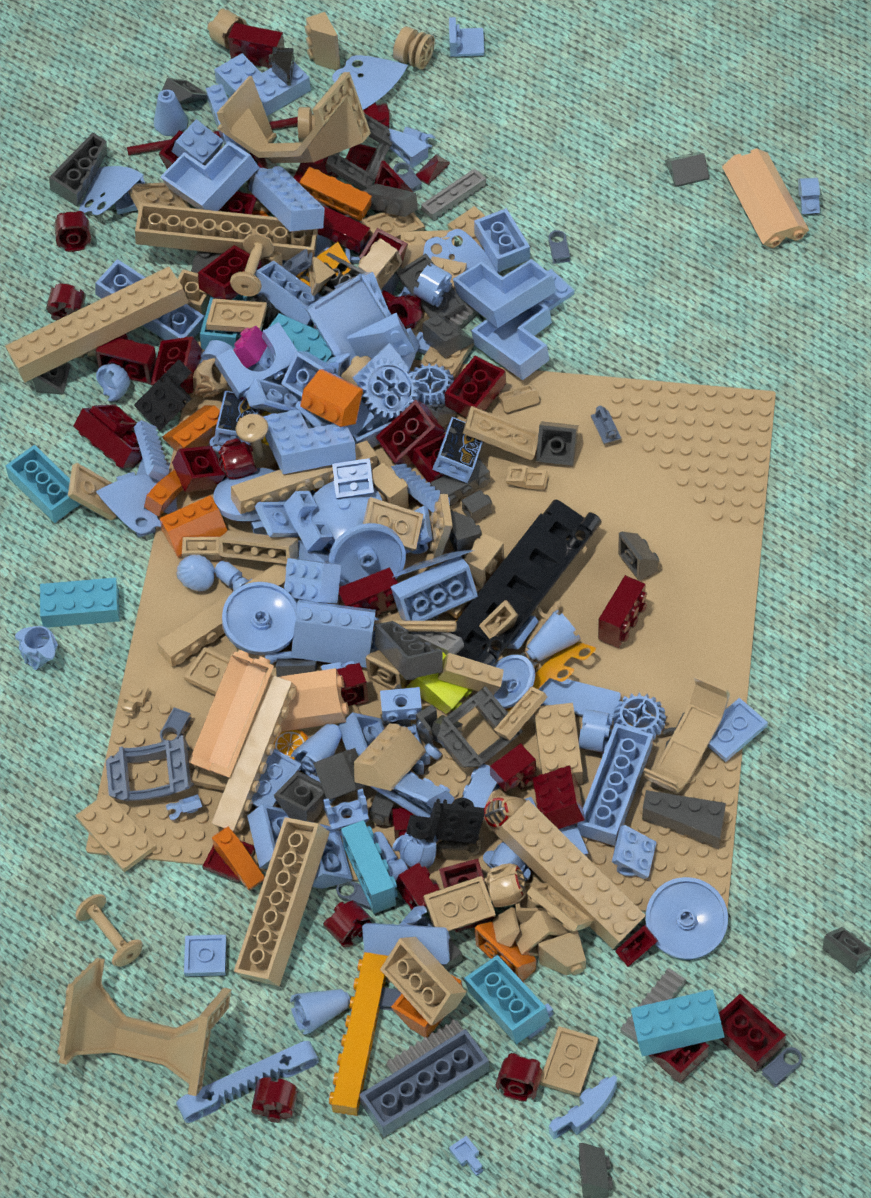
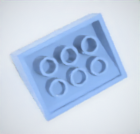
[291,600,376,668]

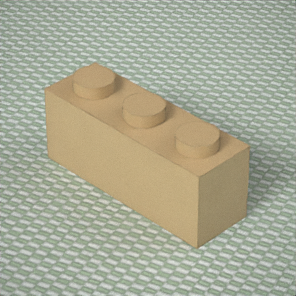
[438,653,504,695]

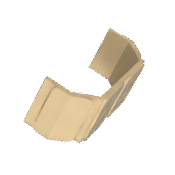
[644,675,730,793]

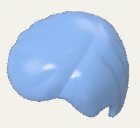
[96,364,130,402]
[176,555,214,591]

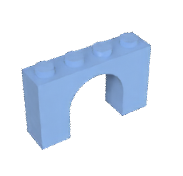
[215,322,297,399]

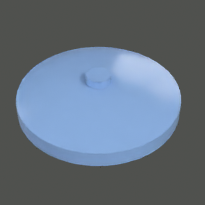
[213,468,288,521]
[312,481,382,544]
[329,523,406,586]
[222,582,297,655]
[645,877,728,960]

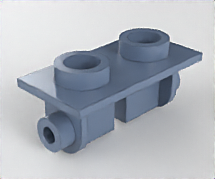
[591,406,621,444]

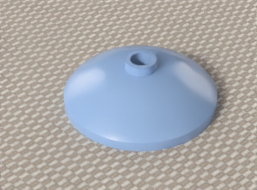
[493,655,535,709]

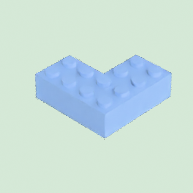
[214,53,311,116]
[160,141,259,211]
[453,259,556,328]
[471,302,552,380]
[263,410,356,474]

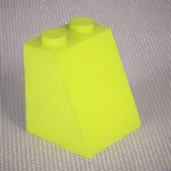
[406,652,473,714]

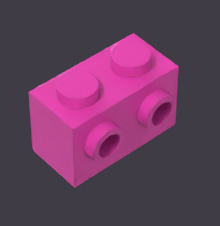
[233,326,267,368]

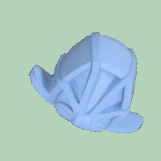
[15,626,58,670]
[392,833,438,868]
[483,842,531,881]

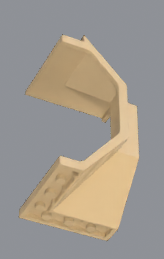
[217,72,371,163]
[58,957,232,1096]

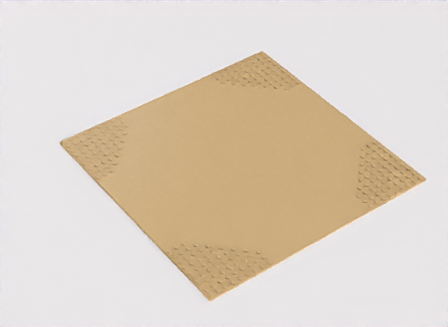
[86,341,776,912]

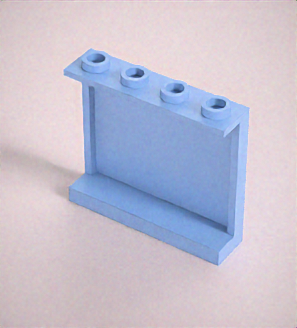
[305,274,391,366]

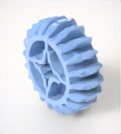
[410,363,454,405]
[613,692,666,740]

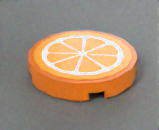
[273,729,308,760]

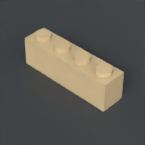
[219,530,299,564]

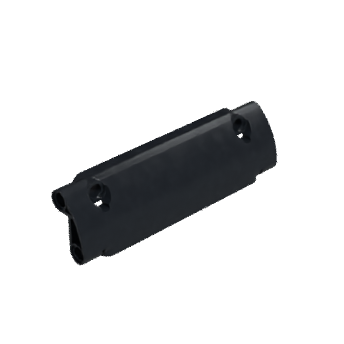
[449,499,602,666]

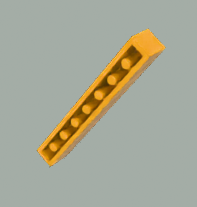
[329,952,388,1116]

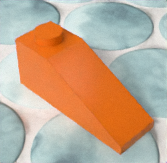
[144,469,183,517]
[212,826,265,891]

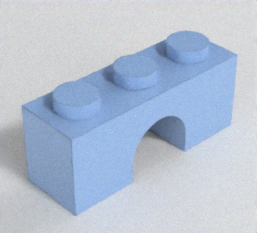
[283,491,333,551]

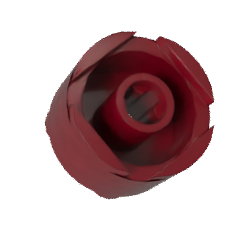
[54,211,91,252]
[46,283,86,321]
[323,900,372,948]
[495,1053,543,1101]
[251,1077,298,1123]

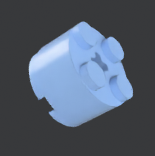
[413,263,452,307]
[579,709,614,752]

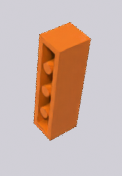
[299,167,372,221]

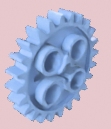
[359,358,418,419]

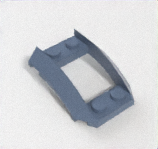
[106,735,194,801]

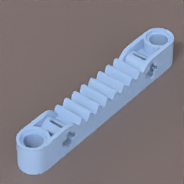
[176,1041,319,1123]

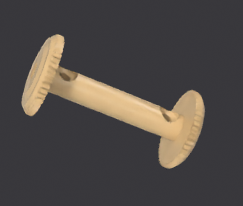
[230,233,274,296]
[236,414,276,469]
[75,894,143,967]

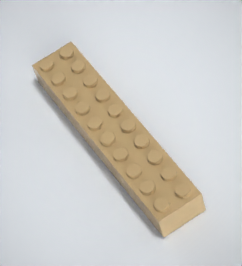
[135,203,318,260]
[5,267,188,383]

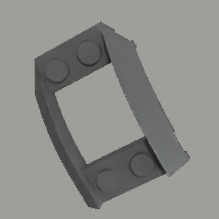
[325,113,392,191]
[437,686,523,768]

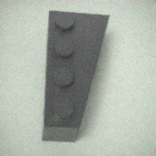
[49,132,107,207]
[375,621,443,680]
[642,790,726,849]

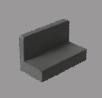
[416,705,437,745]

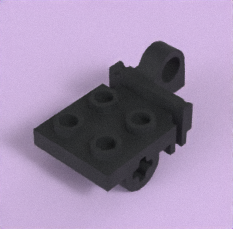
[134,360,192,431]
[406,798,485,844]

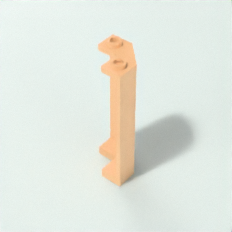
[722,148,809,248]
[188,650,274,778]
[279,668,349,732]

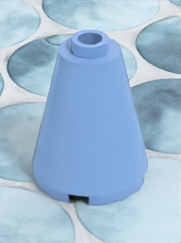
[154,90,188,136]
[526,610,581,661]
[291,724,342,778]
[290,989,350,1035]

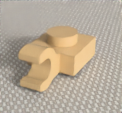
[123,683,149,717]

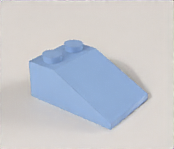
[347,313,415,359]

